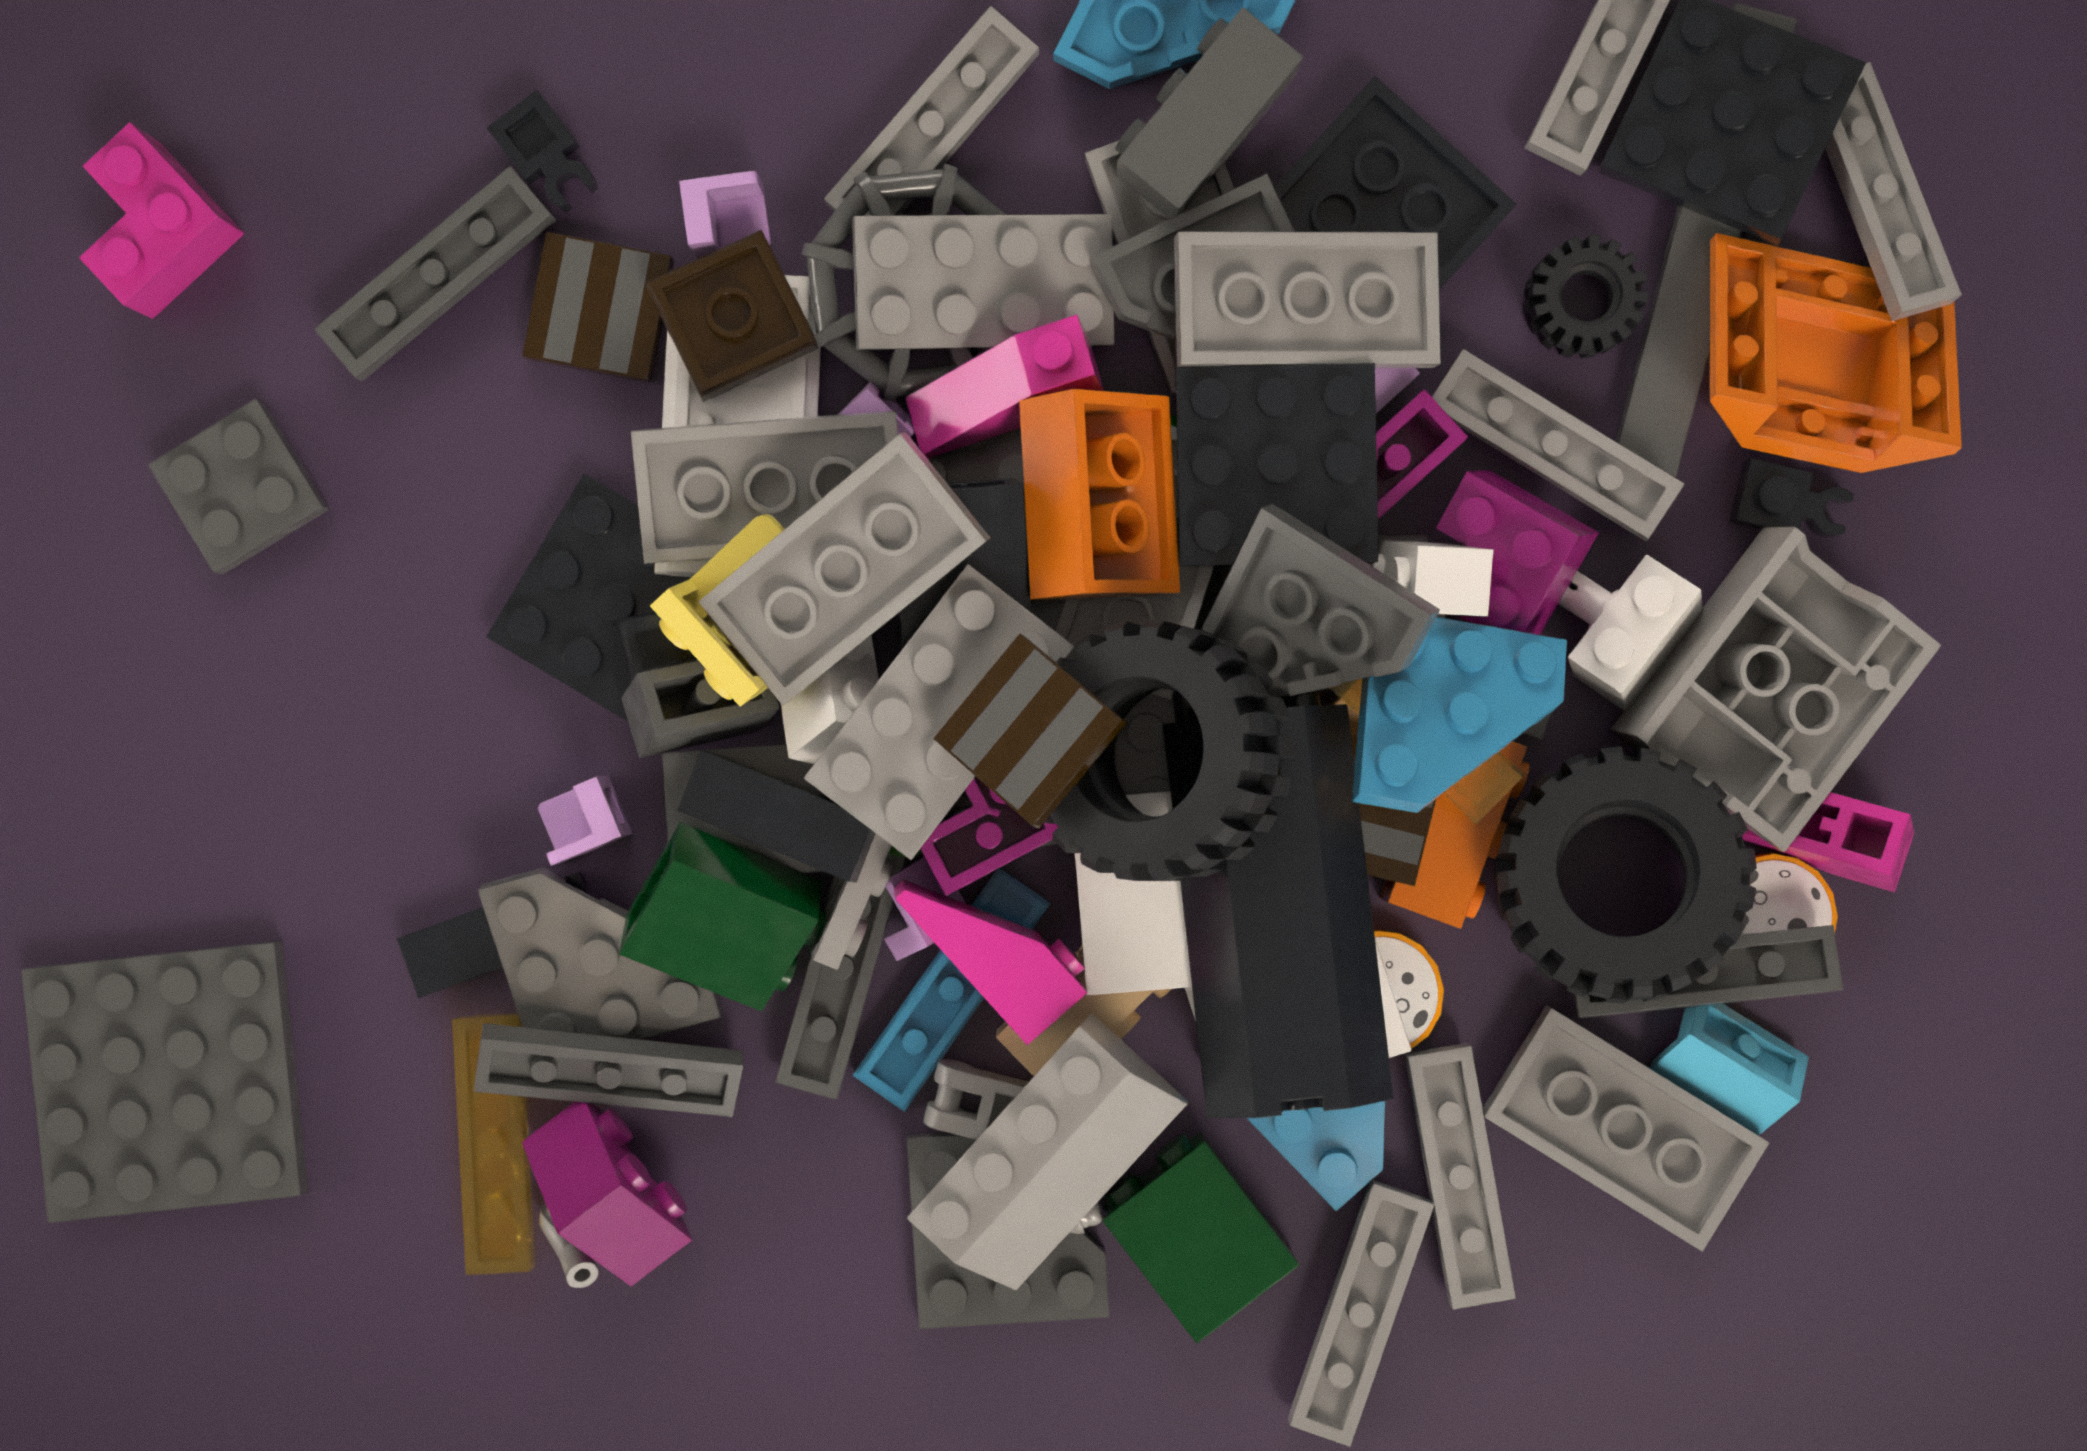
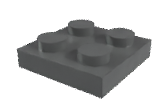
[148,399,330,575]

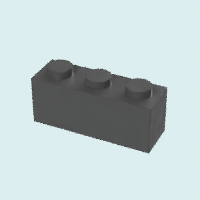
[1115,7,1303,219]

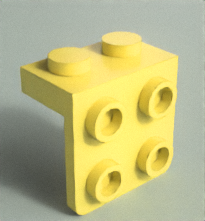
[650,514,785,707]

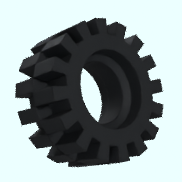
[1523,235,1649,359]

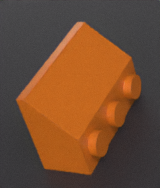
[1019,389,1180,600]

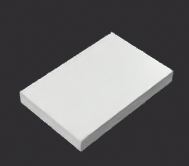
[1075,791,1192,995]

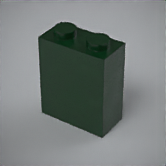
[619,822,826,1011]
[1101,1131,1299,1344]

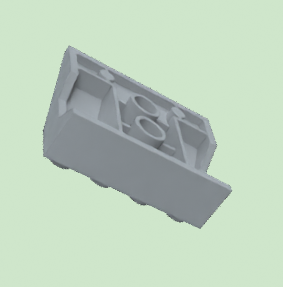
[1610,527,1941,852]

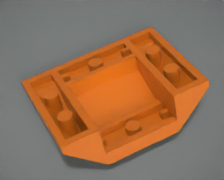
[1710,233,1962,473]

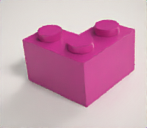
[79,122,245,319]

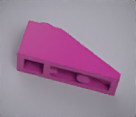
[905,314,1104,459]
[1742,792,1914,893]
[894,879,1087,1045]

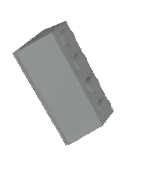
[907,1013,1189,1290]

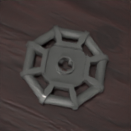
[801,164,1007,402]

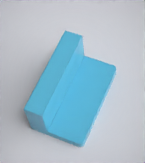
[1650,1004,1809,1136]

